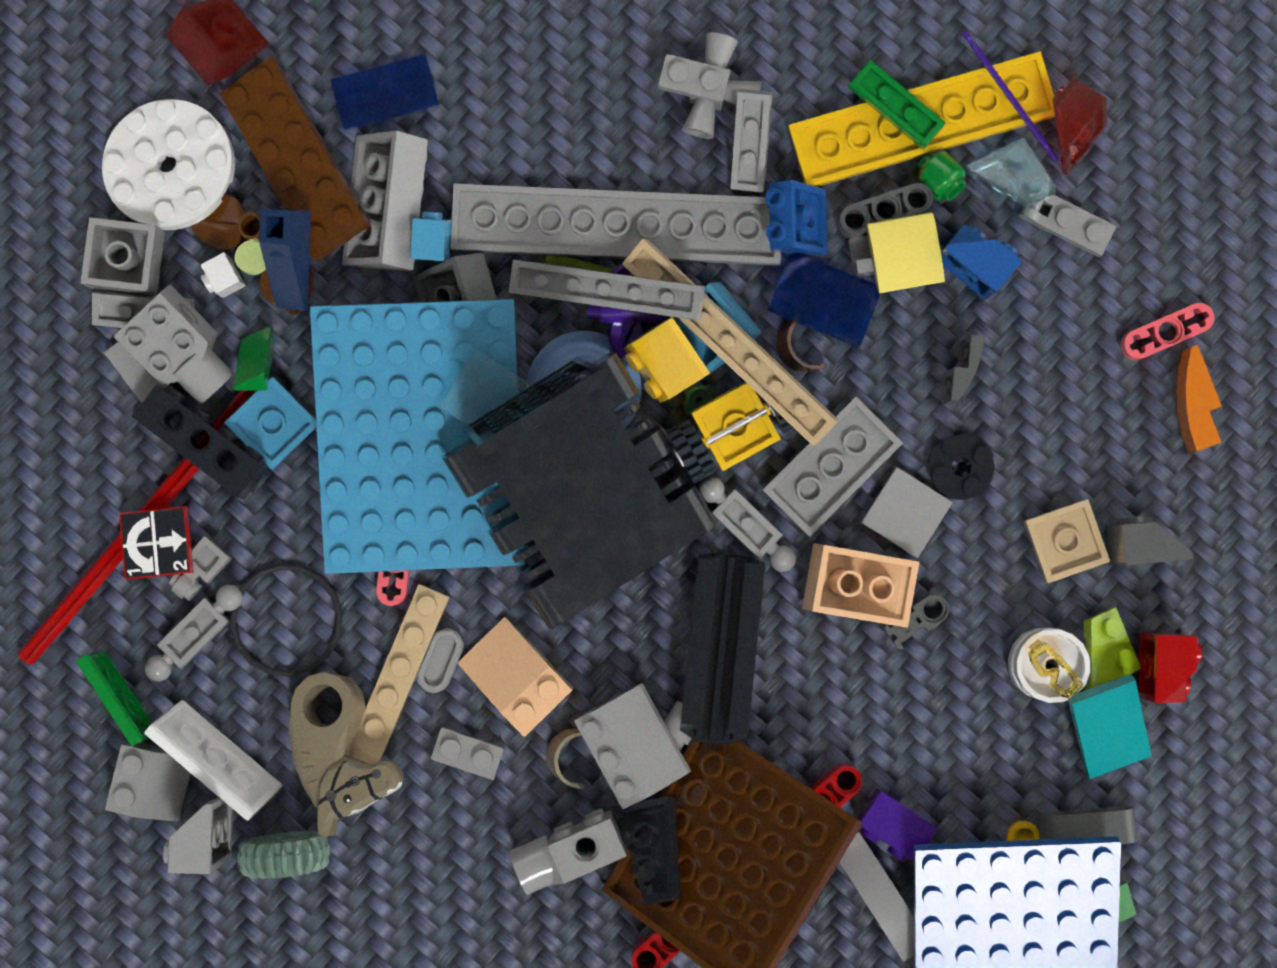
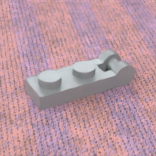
[1019,185,1117,257]

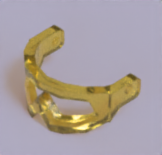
[1028,639,1083,699]

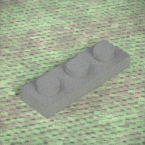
[730,89,772,192]
[92,290,194,328]

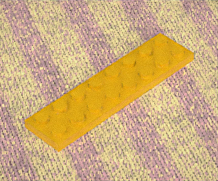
[788,51,1060,187]

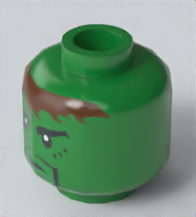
[916,152,966,201]

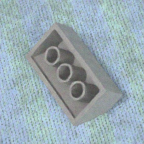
[342,131,428,271]

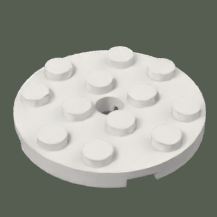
[102,99,235,230]

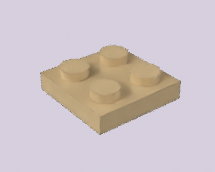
[1023,499,1110,583]

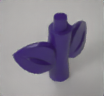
[587,264,666,358]

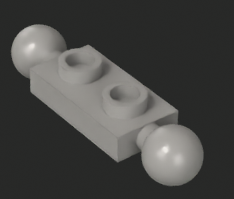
[698,477,796,572]
[145,585,243,682]

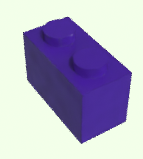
[857,788,937,862]

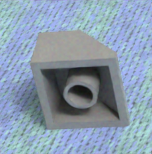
[105,742,191,821]

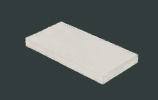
[144,700,283,821]

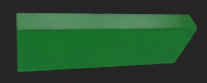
[848,60,946,150]

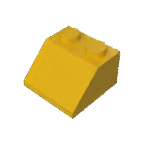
[623,317,710,403]

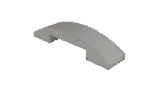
[839,831,914,962]

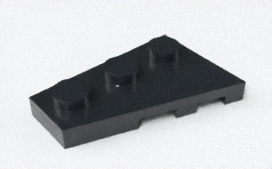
[612,796,681,904]

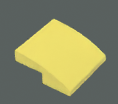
[866,212,945,293]

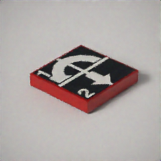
[119,506,194,580]

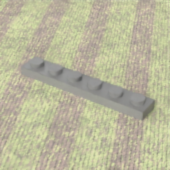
[509,260,705,320]

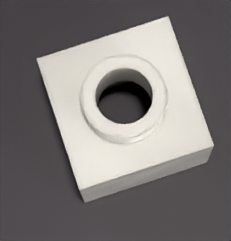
[201,252,246,298]

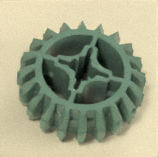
[237,831,330,879]

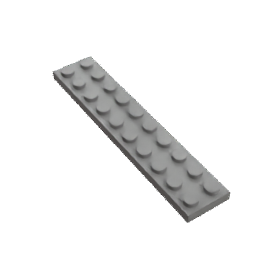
[450,184,781,266]

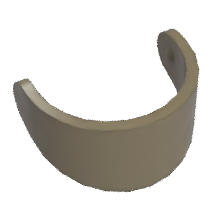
[546,729,585,789]

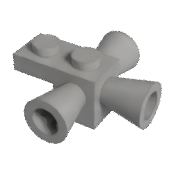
[658,32,762,139]

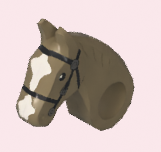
[289,672,404,837]

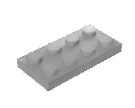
[762,397,903,537]

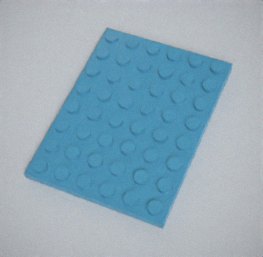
[310,299,525,574]

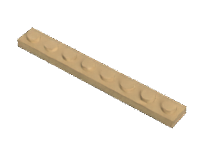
[622,239,839,446]

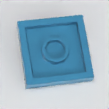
[224,376,317,470]

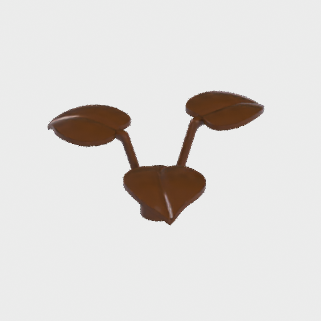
[190,195,314,315]

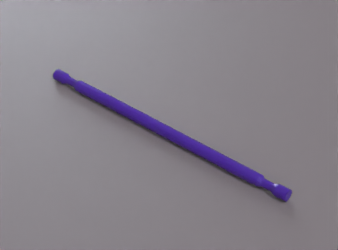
[962,31,1059,163]

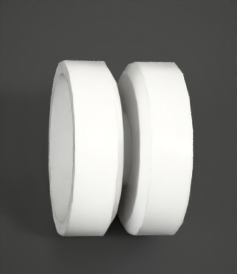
[1008,627,1090,703]

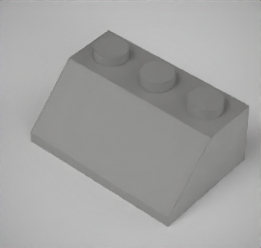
[574,683,691,809]
[163,797,233,874]

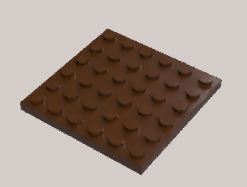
[602,739,863,968]

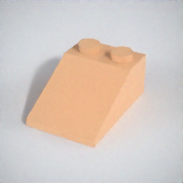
[802,543,919,628]
[458,617,574,737]

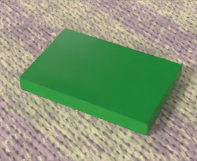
[76,651,153,746]

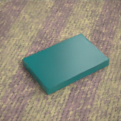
[1067,674,1152,779]

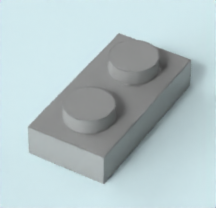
[431,727,505,780]

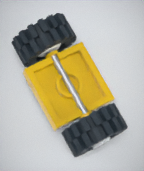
[665,382,794,483]

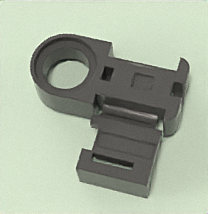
[882,593,949,649]

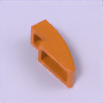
[1176,345,1222,453]

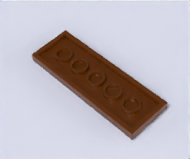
[219,56,371,261]

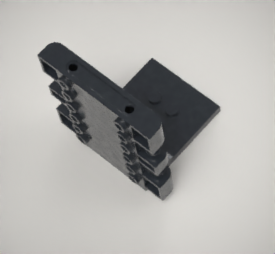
[441,351,717,628]

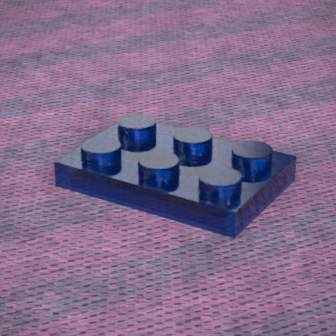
[767,253,881,348]

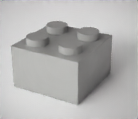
[81,217,165,296]

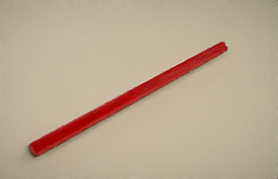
[18,390,257,665]

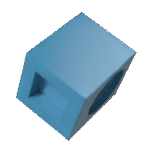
[411,212,451,261]

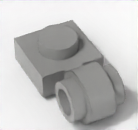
[169,536,231,601]

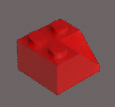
[1137,632,1202,703]

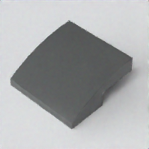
[940,335,985,406]

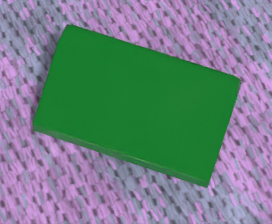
[233,327,275,391]

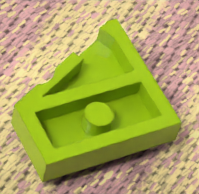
[1084,607,1141,691]

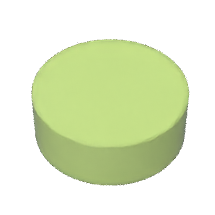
[235,240,266,275]

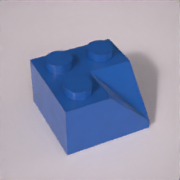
[941,224,1022,301]

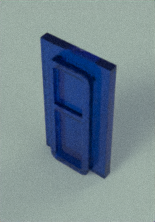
[330,54,440,131]

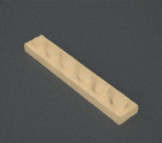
[350,584,450,764]

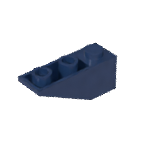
[259,208,311,311]

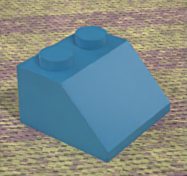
[673,282,762,377]

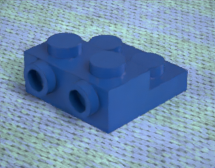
[765,180,827,256]

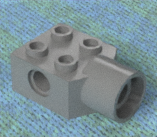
[113,284,234,405]
[509,808,627,895]

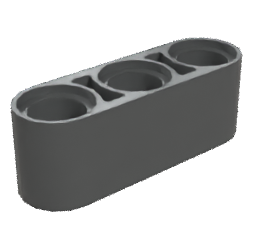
[837,183,933,239]
[1038,806,1137,844]

